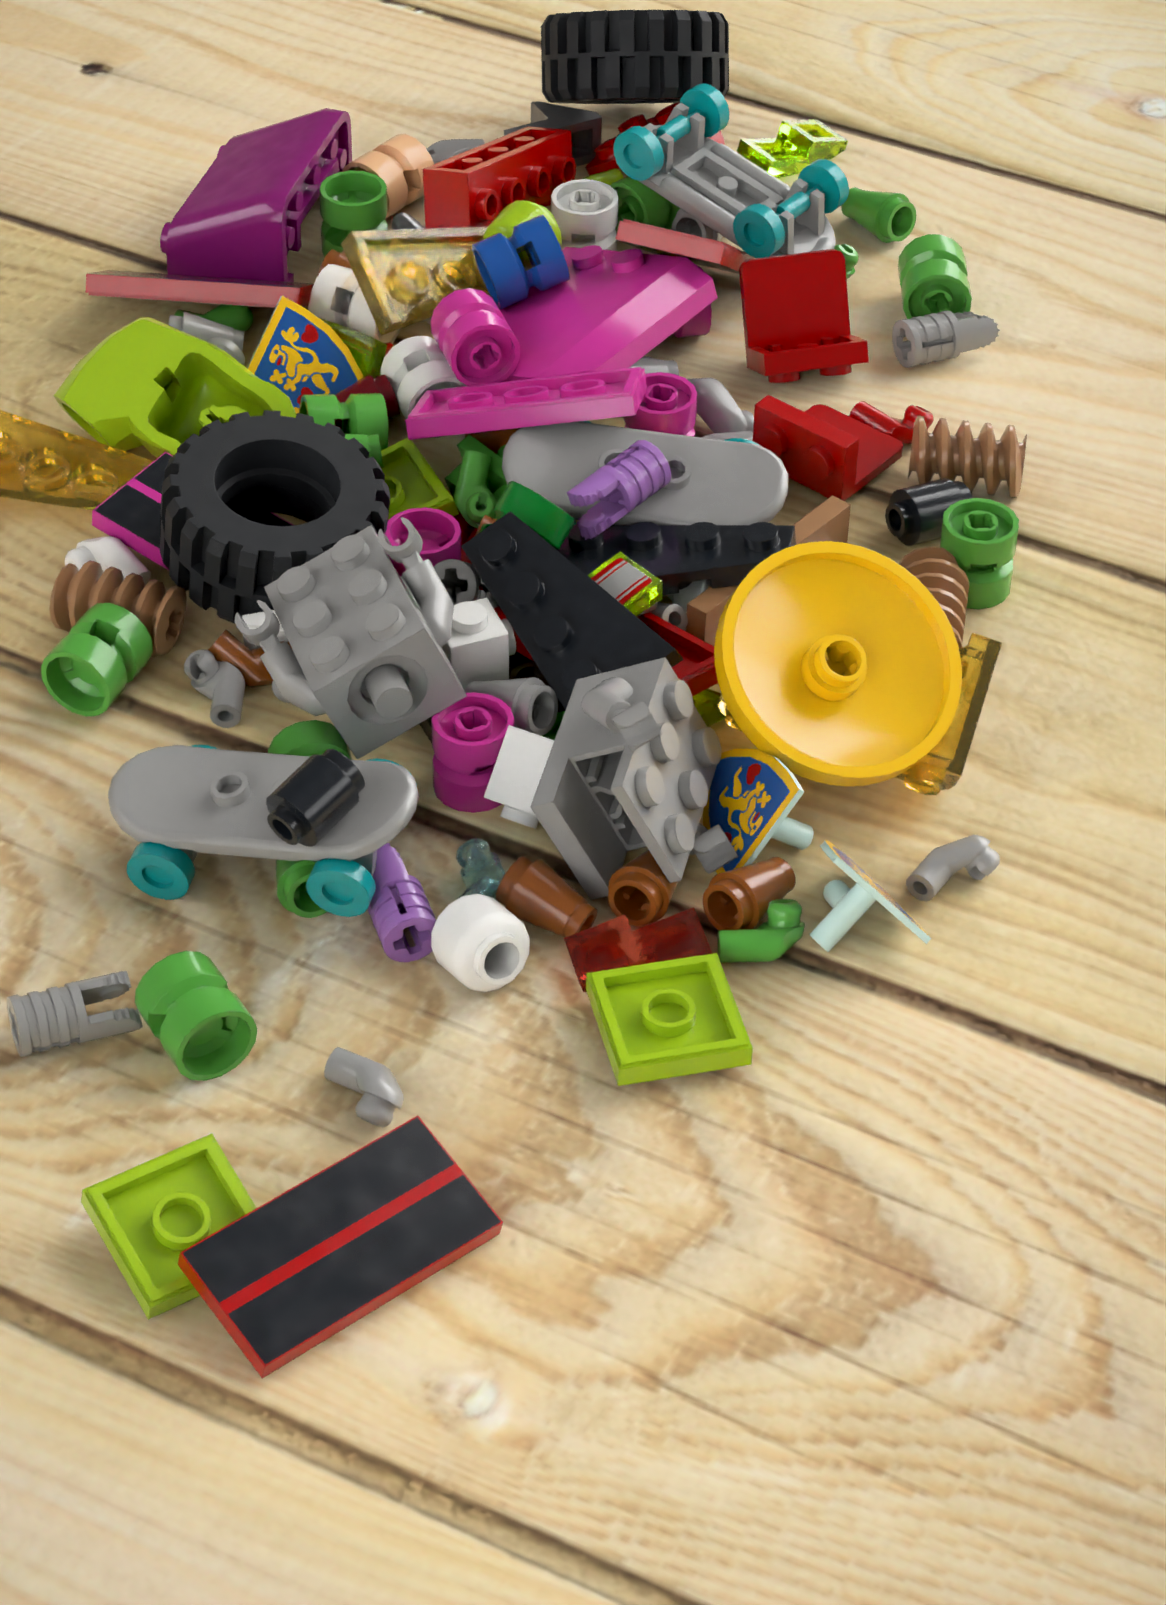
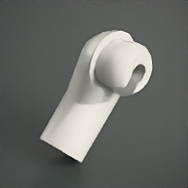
[65,536,151,585]

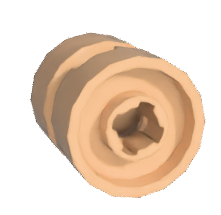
[342,134,434,218]

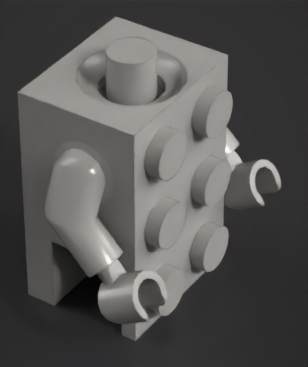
[234,517,467,759]
[530,657,738,900]

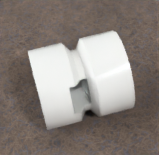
[551,179,619,251]
[308,264,406,344]
[380,336,466,438]

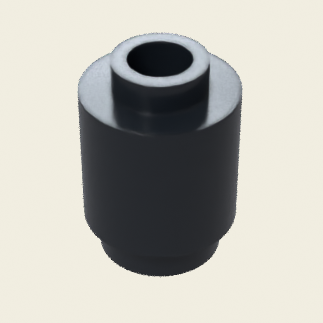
[885,478,973,546]
[266,749,365,847]

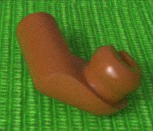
[208,629,293,687]

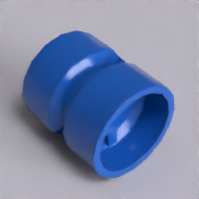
[472,215,570,310]

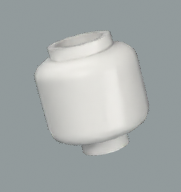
[431,894,530,992]

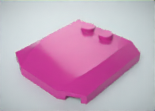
[499,245,718,382]

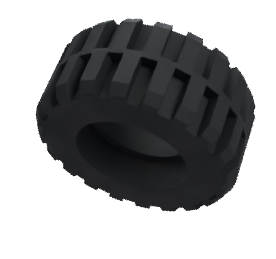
[541,10,729,104]
[159,410,390,624]

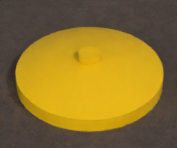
[714,541,962,787]

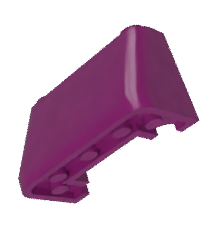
[160,108,352,282]

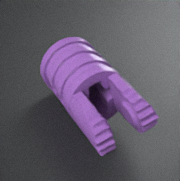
[567,440,671,540]
[367,843,436,962]

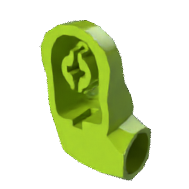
[54,317,296,458]

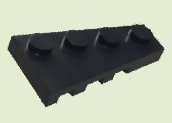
[461,511,684,710]
[557,522,796,596]

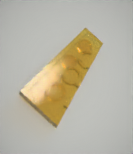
[341,227,490,336]
[0,410,153,510]

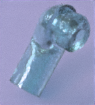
[456,838,506,901]

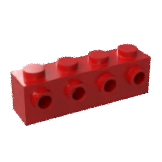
[423,126,576,242]

